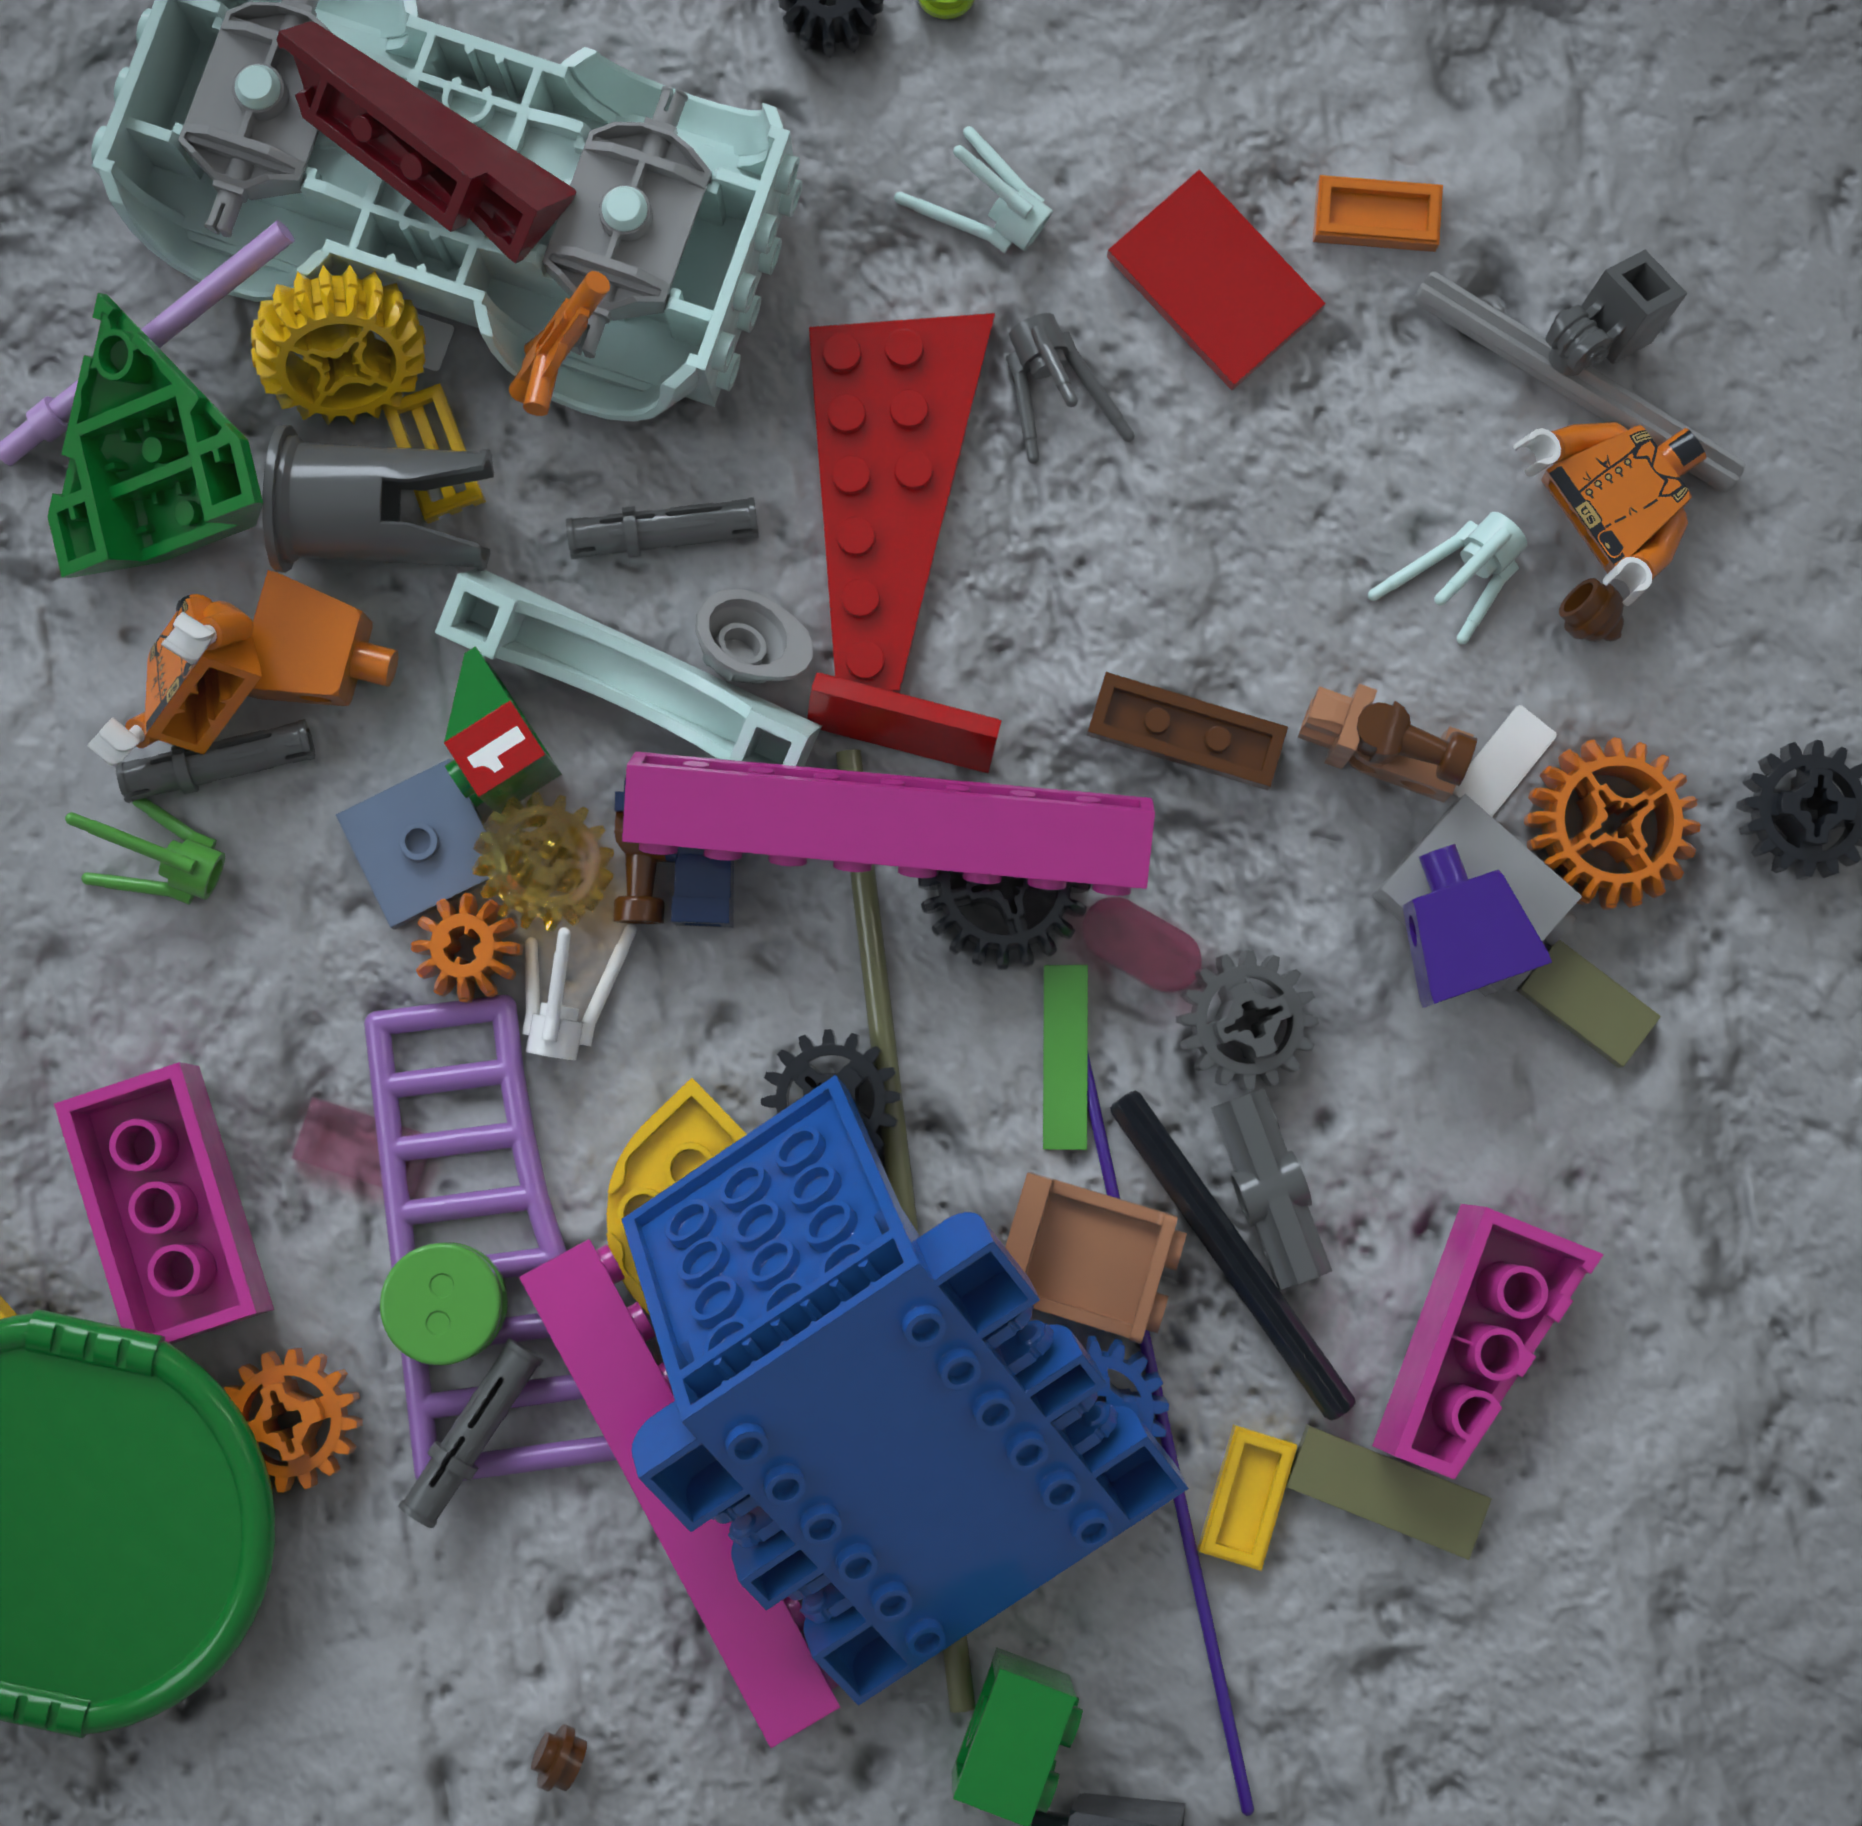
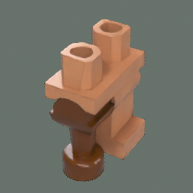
[1298,684,1477,803]

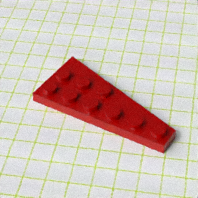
[809,313,995,693]

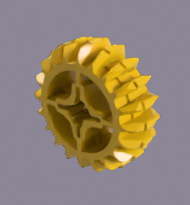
[251,265,426,426]

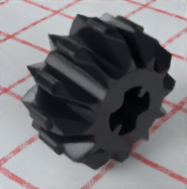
[778,0,884,58]

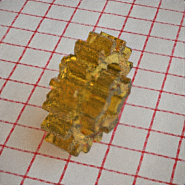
[472,792,614,932]

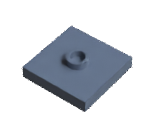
[336,758,508,930]

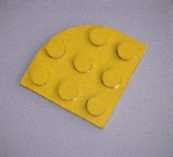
[606,1078,747,1316]

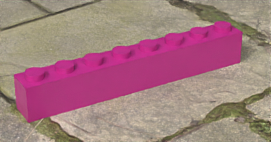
[622,752,1155,896]
[519,1239,841,1748]

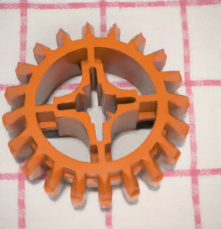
[1524,737,1701,910]

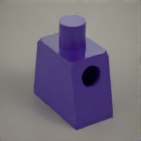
[1403,844,1552,1008]

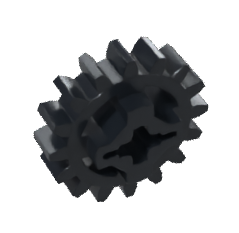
[1736,740,1862,880]
[761,1029,902,1149]

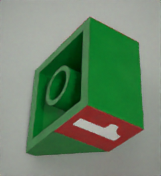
[444,646,562,815]

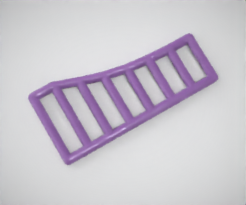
[364,995,616,1481]

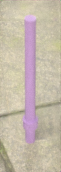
[0,220,294,466]

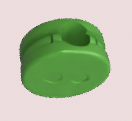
[380,1242,508,1366]

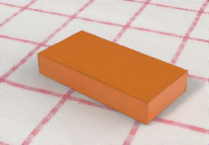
[1313,175,1443,252]

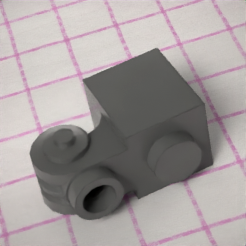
[1545,249,1688,376]

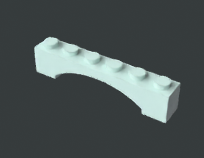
[435,569,822,767]

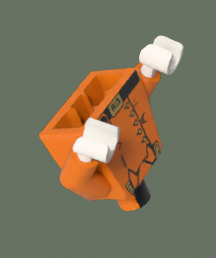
[1513,422,1707,606]
[87,594,262,767]

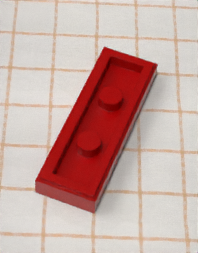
[807,672,1002,774]

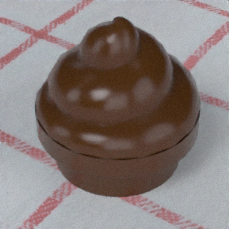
[1559,578,1624,642]

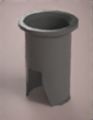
[262,425,494,573]

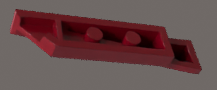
[276,22,576,264]

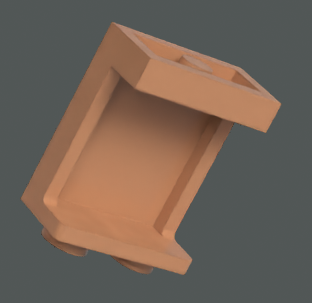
[1005,1172,1187,1344]

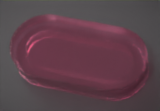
[1081,897,1202,993]

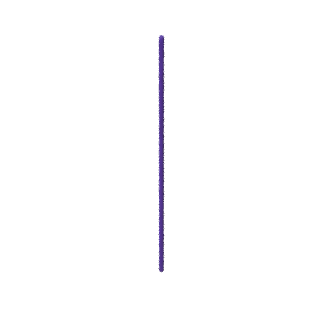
[1087,1053,1254,1816]

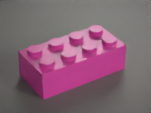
[54,1062,274,1344]

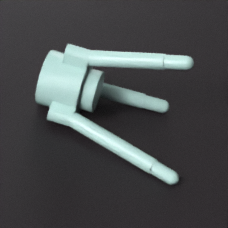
[894,126,1053,253]
[1368,512,1527,645]

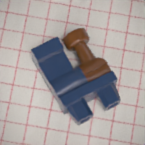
[613,777,734,928]

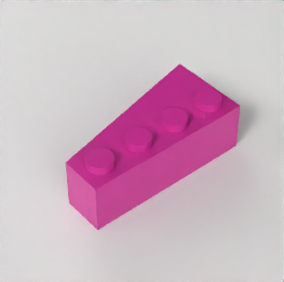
[1372,1204,1604,1479]

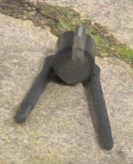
[1006,313,1135,464]

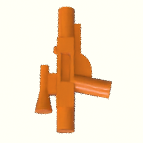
[509,271,610,416]

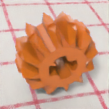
[411,893,523,1003]

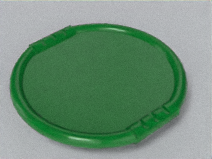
[0,1309,276,1739]

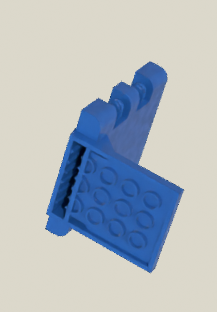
[621,1075,1189,1706]

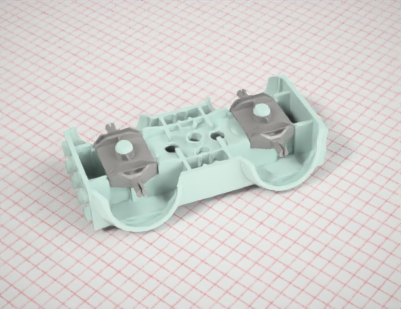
[91,0,802,422]

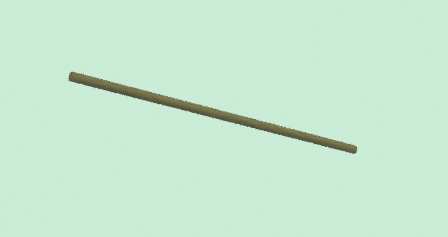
[836,749,975,1713]

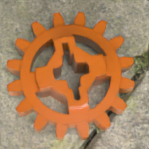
[224,1348,363,1493]

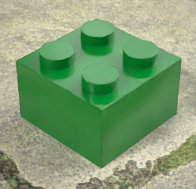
[951,1647,1083,1826]

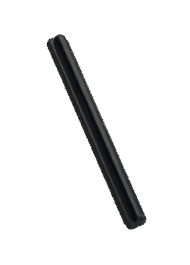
[1110,1090,1356,1421]

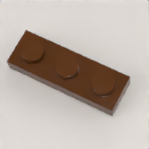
[1086,672,1288,790]

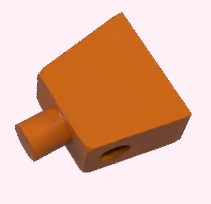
[248,570,399,706]

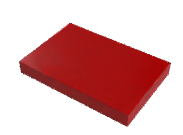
[1107,169,1326,391]

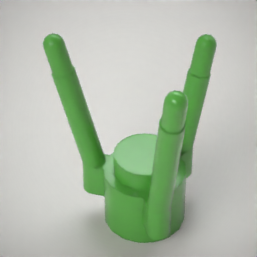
[65,798,225,905]

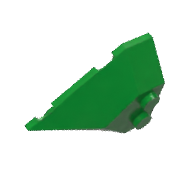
[47,293,263,578]

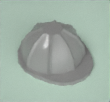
[695,589,813,684]

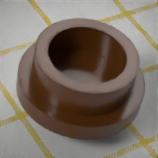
[531,1724,587,1792]

